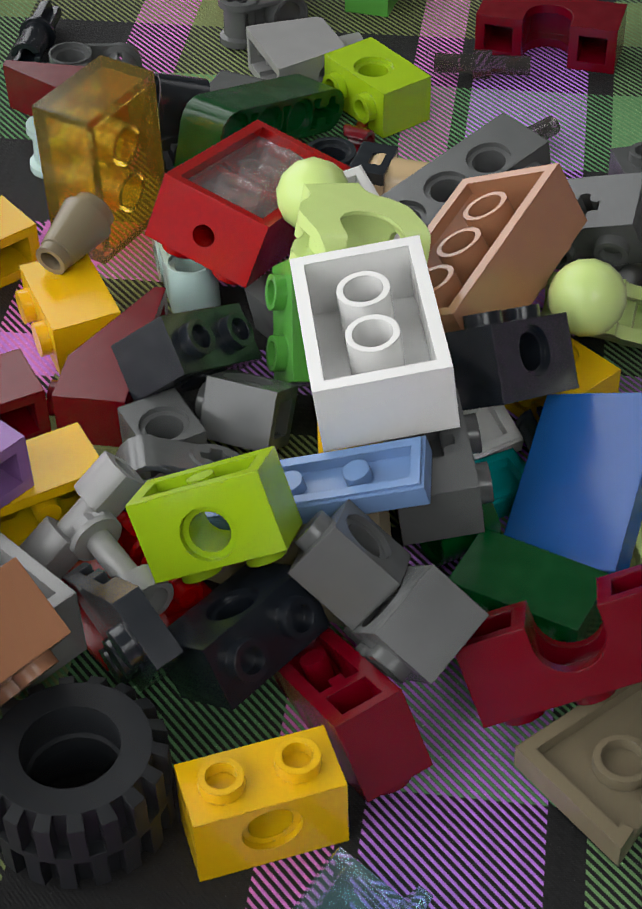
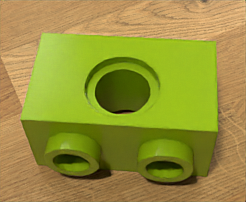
[322,37,432,138]
[125,446,303,584]

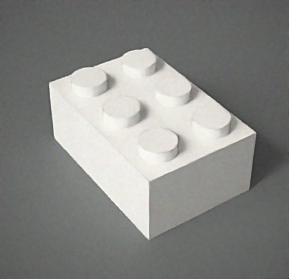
[289,235,460,452]

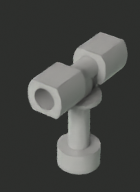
[19,451,174,615]

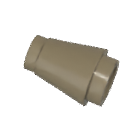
[36,192,114,275]

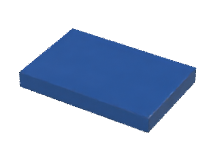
[503,392,642,574]

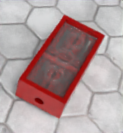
[144,119,351,288]

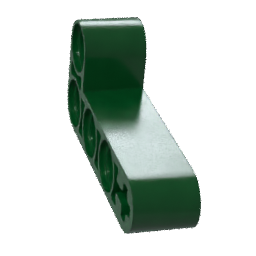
[174,74,344,168]

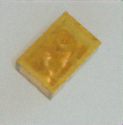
[32,55,165,264]

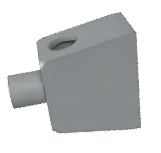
[246,17,364,82]

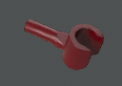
[343,120,375,153]

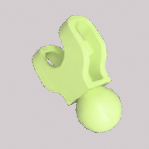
[276,157,431,263]
[540,258,642,349]

